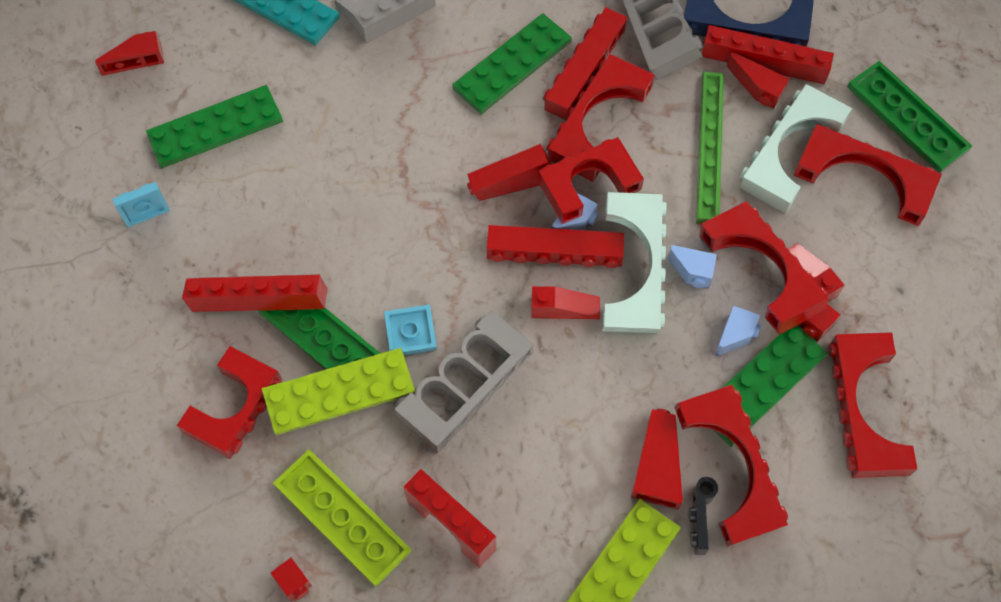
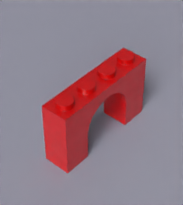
[538,137,644,224]
[176,346,282,459]
[403,469,496,568]

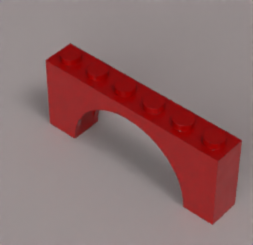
[546,54,655,182]
[793,124,942,227]
[700,201,829,335]
[828,332,918,478]
[674,384,788,547]

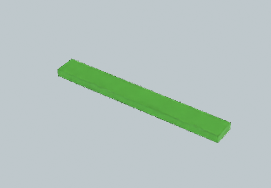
[696,71,724,224]

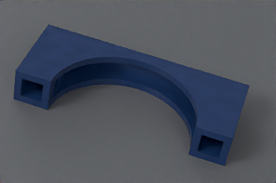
[681,0,814,47]

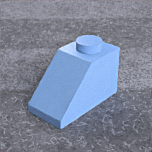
[552,193,599,230]
[668,245,717,288]
[715,306,761,356]

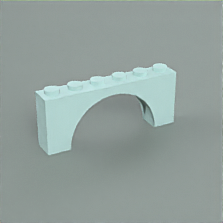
[739,84,852,214]
[602,192,667,334]

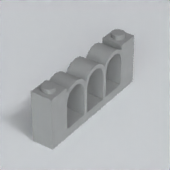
[623,0,703,79]
[395,310,534,453]

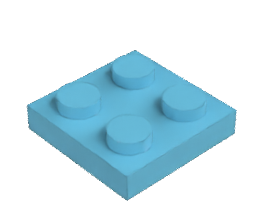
[112,182,170,227]
[384,304,437,355]

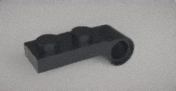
[688,477,718,555]

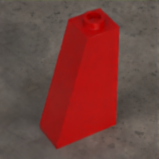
[467,144,552,201]
[631,408,683,510]

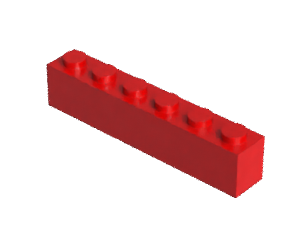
[543,7,628,121]
[702,25,834,85]
[487,225,624,269]
[182,274,328,312]

